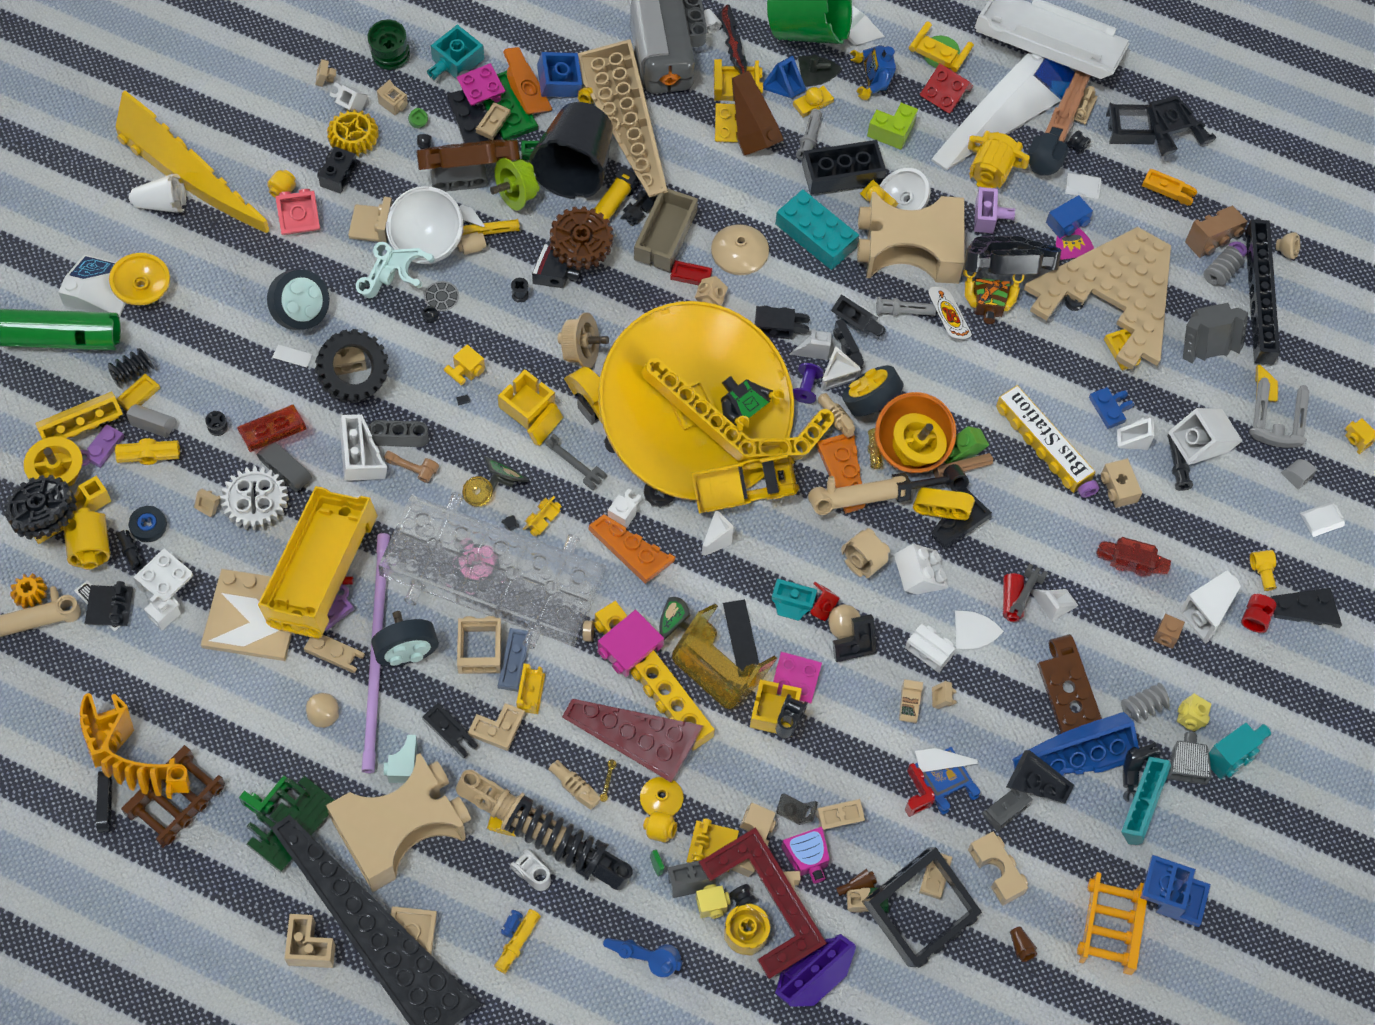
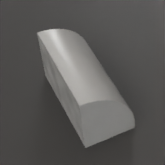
[126,404,176,438]

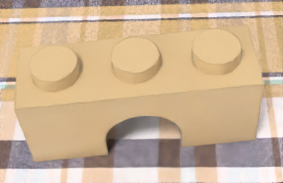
[731,803,776,877]
[968,831,1028,906]

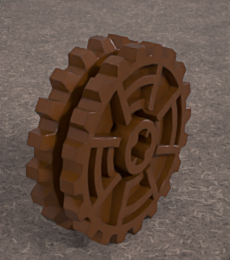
[549,206,613,270]

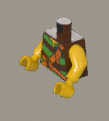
[963,269,1024,324]

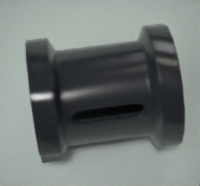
[511,277,529,302]

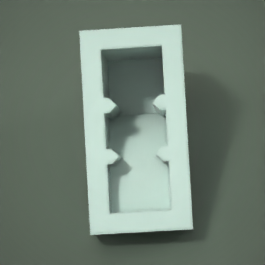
[384,735,418,783]

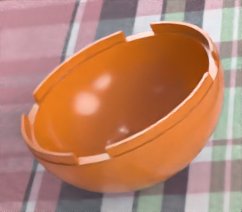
[875,392,956,473]

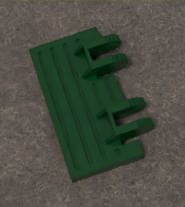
[246,776,335,873]

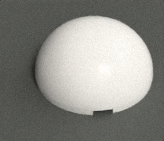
[386,186,464,264]

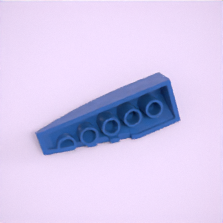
[1012,712,1139,776]

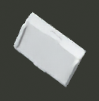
[1065,172,1101,199]
[1300,502,1345,537]

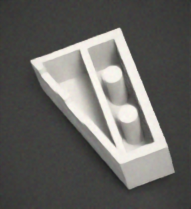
[340,415,387,481]

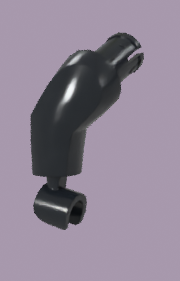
[1123,742,1160,801]

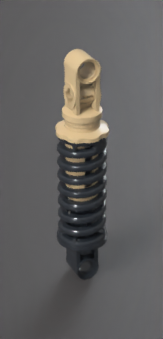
[456,770,633,890]

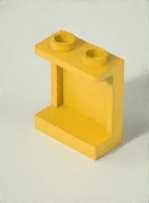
[713,59,763,101]

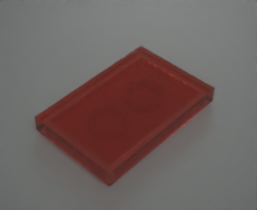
[237,404,307,452]

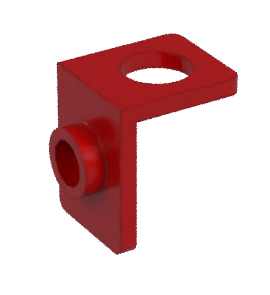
[810,582,840,621]

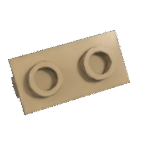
[1074,86,1098,124]

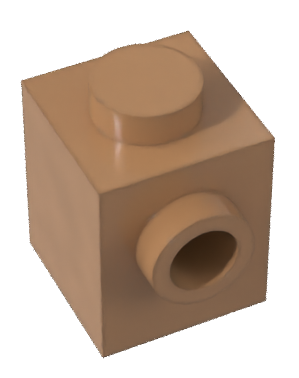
[1153,613,1185,649]

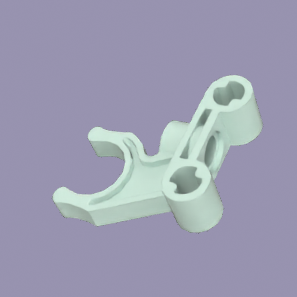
[356,242,435,298]

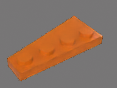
[816,434,865,514]

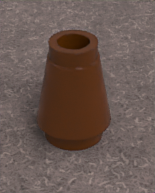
[1010,926,1037,962]

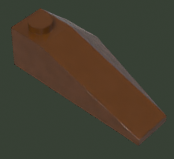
[732,71,784,156]

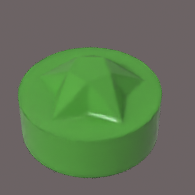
[408,108,428,128]

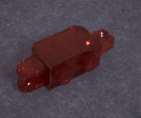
[1096,537,1171,577]

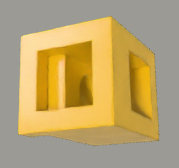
[1345,418,1375,455]

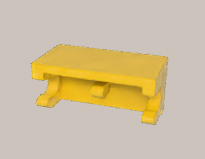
[516,663,545,714]

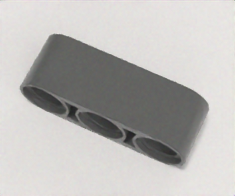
[430,164,487,192]
[369,420,429,447]
[256,440,312,492]

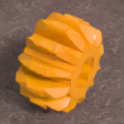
[10,573,48,609]

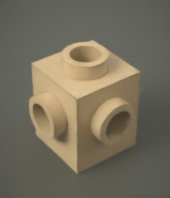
[695,276,728,306]

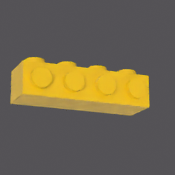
[35,391,123,439]

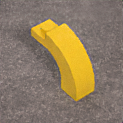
[564,366,602,423]

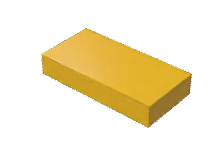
[116,373,160,411]
[527,403,563,446]

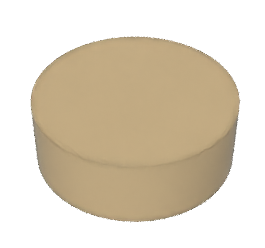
[583,620,594,642]

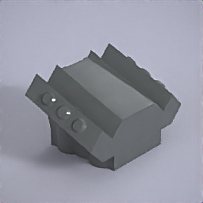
[1182,303,1248,364]

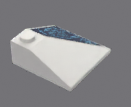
[58,255,126,317]

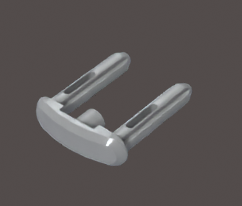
[1249,377,1309,448]

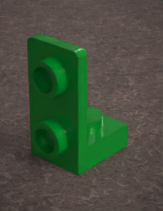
[239,776,289,815]

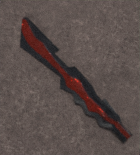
[717,4,747,74]

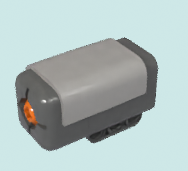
[630,0,707,94]

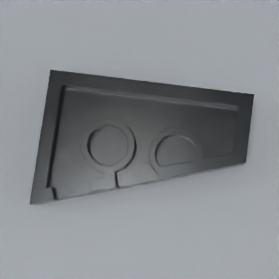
[932,488,992,549]
[1270,588,1342,628]
[1006,750,1074,804]

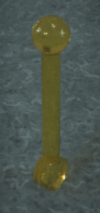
[600,759,616,802]

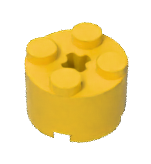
[724,904,770,956]

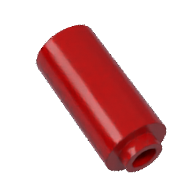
[1003,573,1024,622]

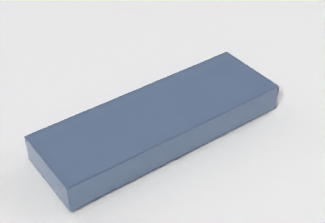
[497,628,531,692]

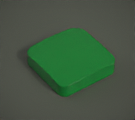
[650,849,665,876]

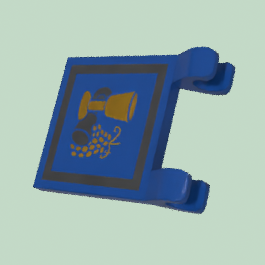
[915,747,980,815]

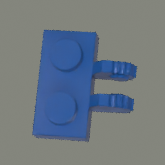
[1089,387,1134,429]

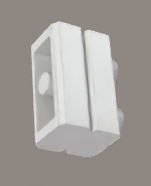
[905,624,956,673]

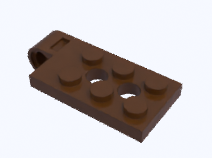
[1037,634,1102,734]

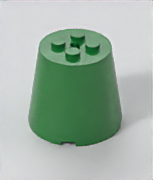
[767,0,852,44]

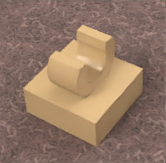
[315,59,337,87]
[194,488,220,517]
[932,681,957,709]

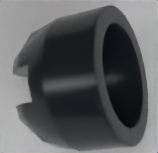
[417,134,432,149]
[422,306,438,323]

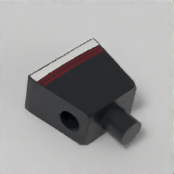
[532,244,581,288]

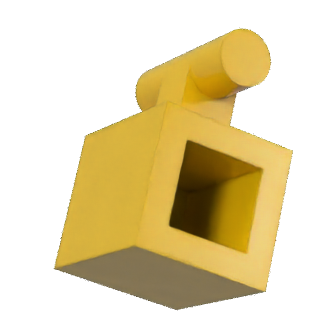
[444,344,485,385]

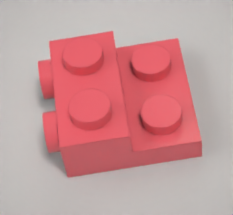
[275,189,320,235]

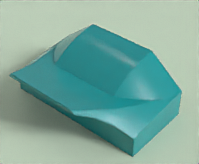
[772,579,817,621]

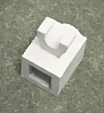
[330,82,368,112]
[608,488,642,528]
[144,594,181,631]

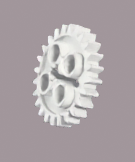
[220,466,289,530]

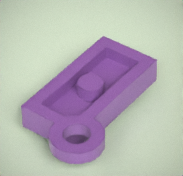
[80,424,124,468]
[324,584,354,632]

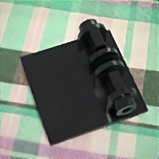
[84,581,133,626]

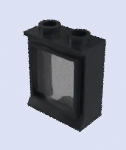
[1106,102,1156,145]

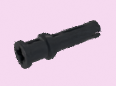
[1167,435,1193,491]

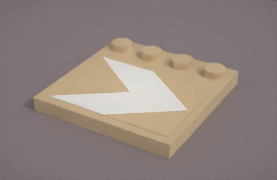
[201,569,292,661]

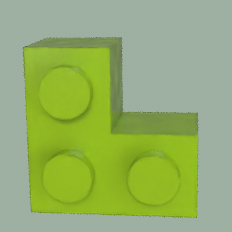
[867,103,918,150]

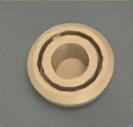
[1276,232,1300,259]

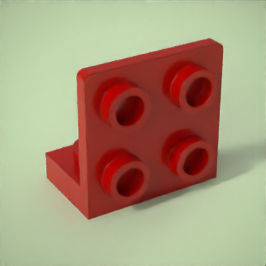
[920,63,974,114]

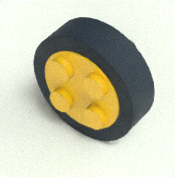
[842,365,904,417]

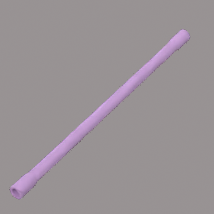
[362,533,390,774]

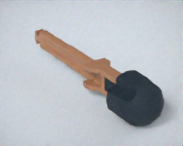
[1027,70,1091,176]

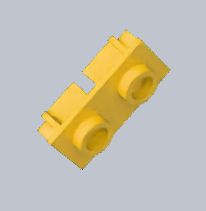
[523,496,562,537]

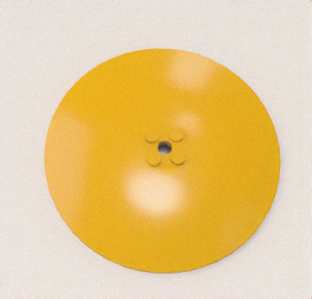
[598,301,794,501]

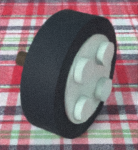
[267,270,330,330]
[371,611,439,666]

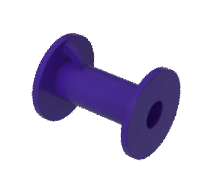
[793,363,824,404]

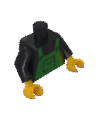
[721,376,784,431]

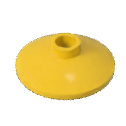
[640,777,683,816]

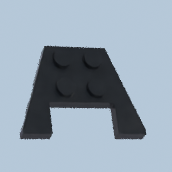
[1147,95,1216,156]

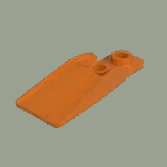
[503,47,552,114]

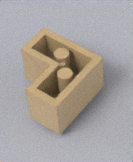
[284,914,336,968]

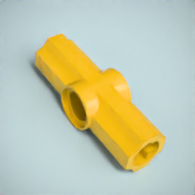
[115,438,180,465]

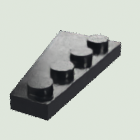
[447,90,502,143]

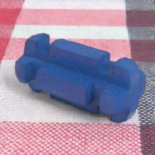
[501,910,523,938]

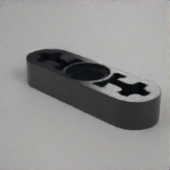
[96,771,113,833]

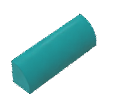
[1121,757,1171,845]

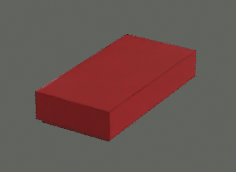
[670,260,712,286]

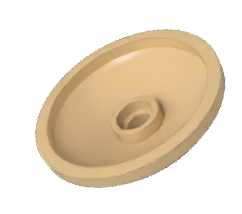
[711,224,769,275]

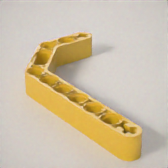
[641,358,834,462]

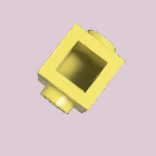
[695,884,730,919]

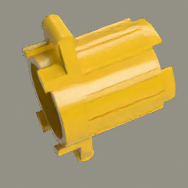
[968,131,1030,189]

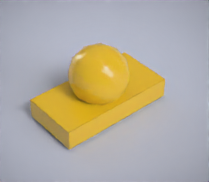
[793,85,834,118]
[860,180,899,207]

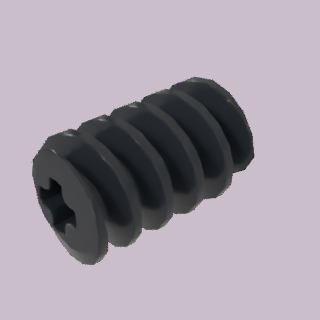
[108,348,154,387]

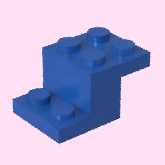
[1140,855,1211,927]

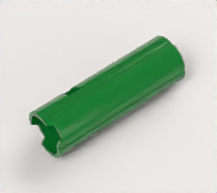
[0,309,121,351]

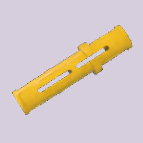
[462,219,520,235]
[494,909,541,974]

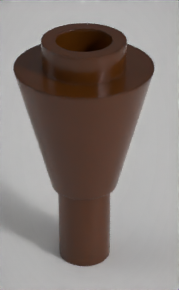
[836,868,877,896]

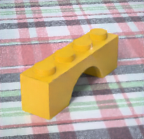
[34,475,112,544]

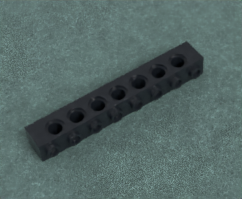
[1245,219,1280,365]

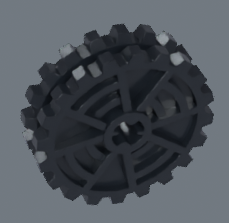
[4,475,77,540]

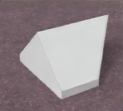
[848,6,885,46]
[789,330,831,360]
[821,346,861,391]
[1117,415,1154,450]
[702,511,734,556]
[1031,589,1078,621]

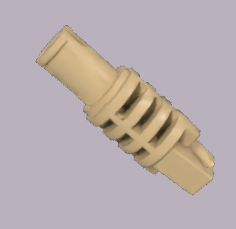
[818,393,855,438]
[549,760,601,810]

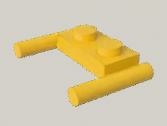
[909,21,974,72]

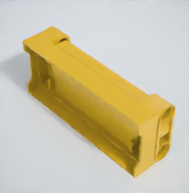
[258,486,378,639]

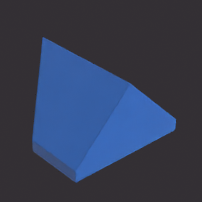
[763,56,806,98]

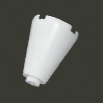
[129,173,186,213]

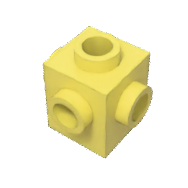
[1177,694,1211,732]

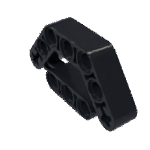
[964,236,1062,275]

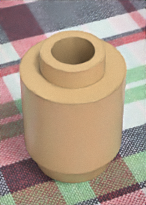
[457,232,486,255]

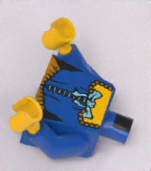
[850,45,896,100]

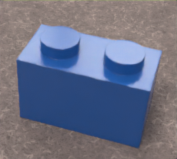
[1046,195,1093,238]

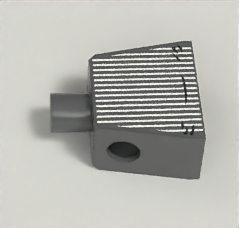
[1167,732,1212,785]

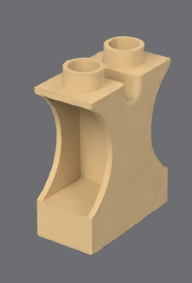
[857,192,964,284]
[326,753,471,892]

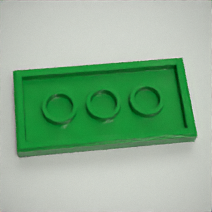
[482,71,538,140]

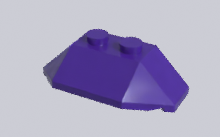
[775,934,856,1007]

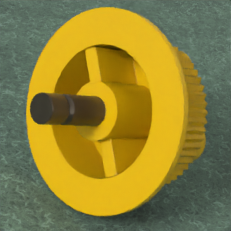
[893,413,947,467]
[24,436,83,486]

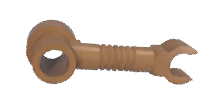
[384,451,439,483]

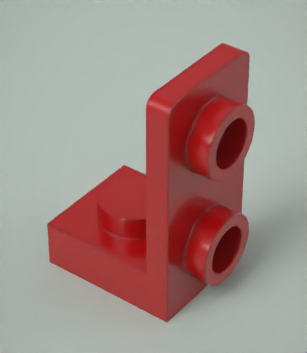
[905,763,935,817]

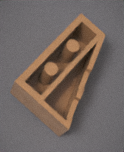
[1185,205,1248,258]

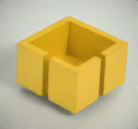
[498,369,555,430]
[750,679,802,737]

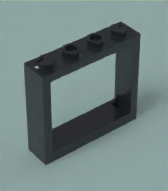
[862,847,982,968]

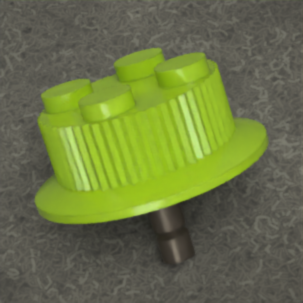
[490,158,540,211]

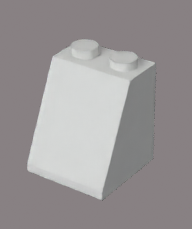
[1168,408,1242,465]
[1179,570,1241,644]

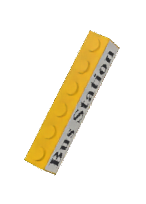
[996,385,1096,493]

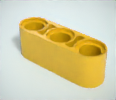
[913,488,975,520]

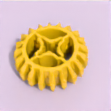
[327,109,379,157]

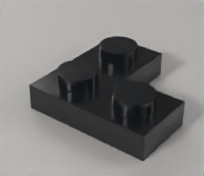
[832,614,877,662]

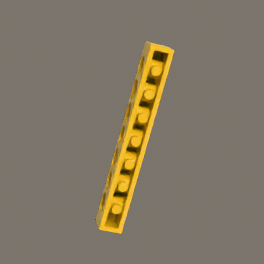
[594,600,715,751]

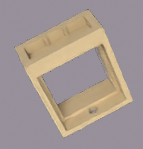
[457,616,501,674]

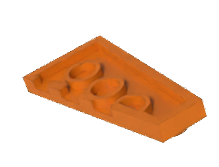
[588,514,676,584]

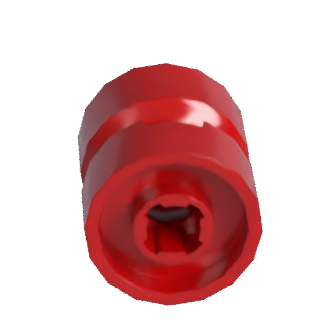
[1241,594,1276,633]

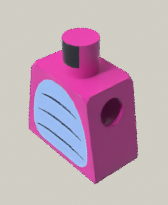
[781,826,829,884]

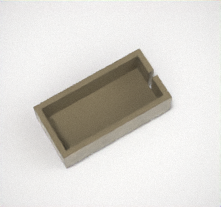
[634,187,698,272]

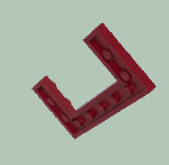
[698,827,827,980]

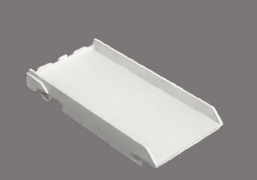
[975,0,1130,79]

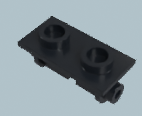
[620,190,656,225]

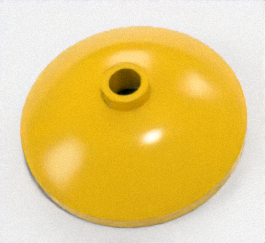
[109,253,170,305]

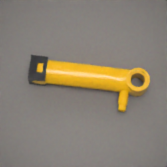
[594,167,638,220]

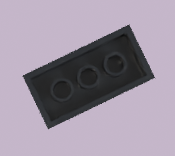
[802,140,886,195]

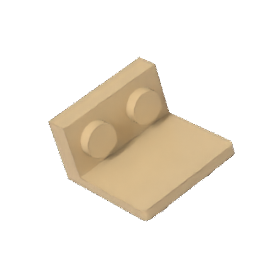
[348,197,392,243]

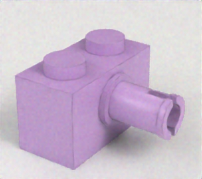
[974,187,1015,233]

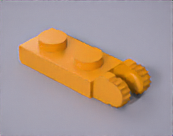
[1142,169,1197,206]

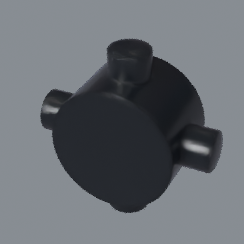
[501,515,519,532]

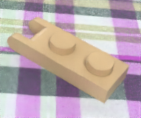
[304,635,365,673]

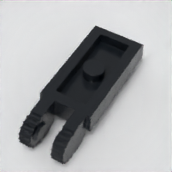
[833,319,864,373]
[422,703,478,758]

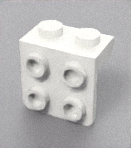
[133,549,193,602]

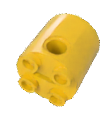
[63,508,110,570]

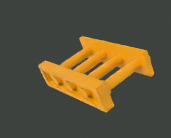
[1077,872,1147,975]

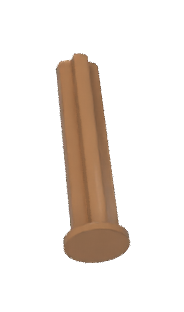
[933,453,993,477]

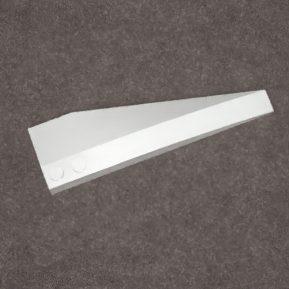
[931,52,1076,171]

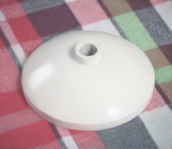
[880,168,931,210]

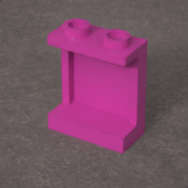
[597,609,664,677]

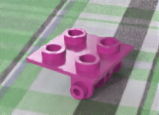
[456,63,505,106]
[773,652,822,703]

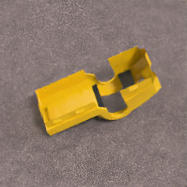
[691,454,799,513]

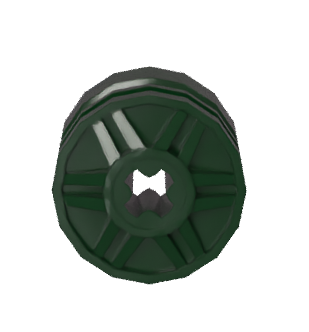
[367,19,410,70]

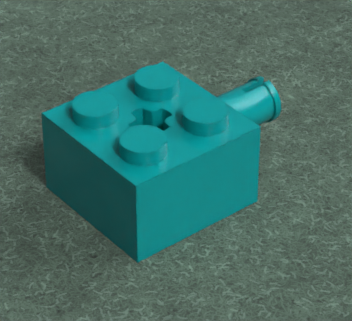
[427,24,484,80]
[1209,722,1271,780]

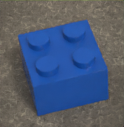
[537,52,582,97]

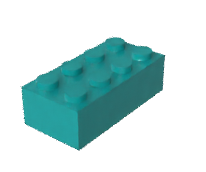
[775,189,859,270]

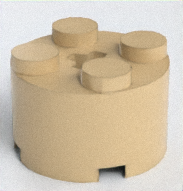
[841,528,890,578]

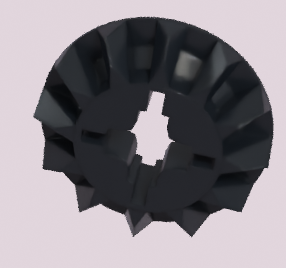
[644,484,675,508]

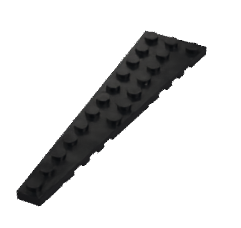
[271,815,482,1025]

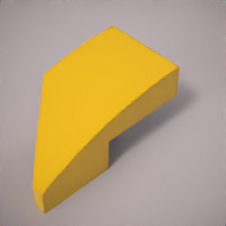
[1255,365,1278,402]

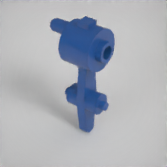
[603,938,683,977]

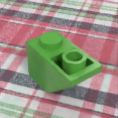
[945,426,989,464]

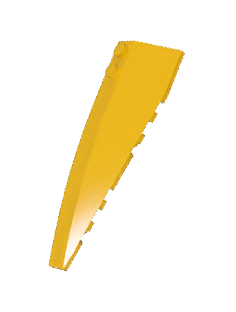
[115,90,269,233]

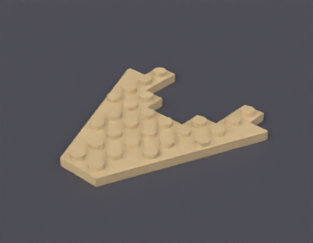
[1024,227,1171,370]

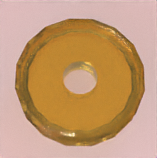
[462,476,493,507]

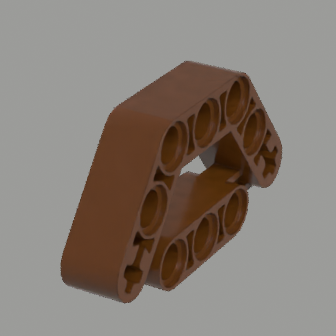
[416,140,520,170]

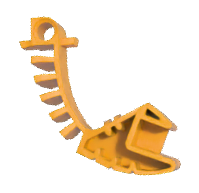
[80,693,190,799]

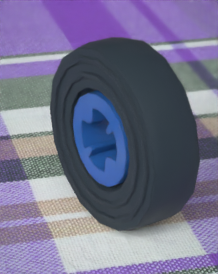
[128,506,167,542]

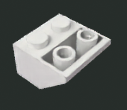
[894,544,948,594]

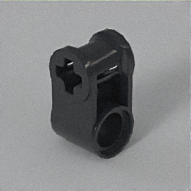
[775,694,808,738]

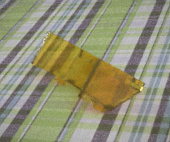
[672,604,777,709]

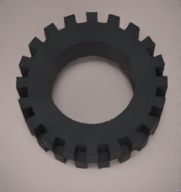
[315,329,389,403]

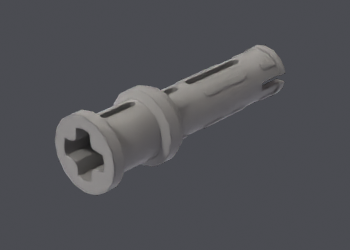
[796,109,823,161]
[876,297,936,316]

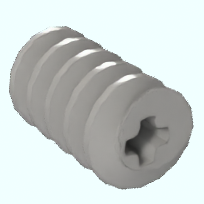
[1203,245,1245,285]
[1121,682,1170,723]

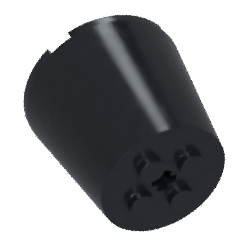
[529,102,613,199]

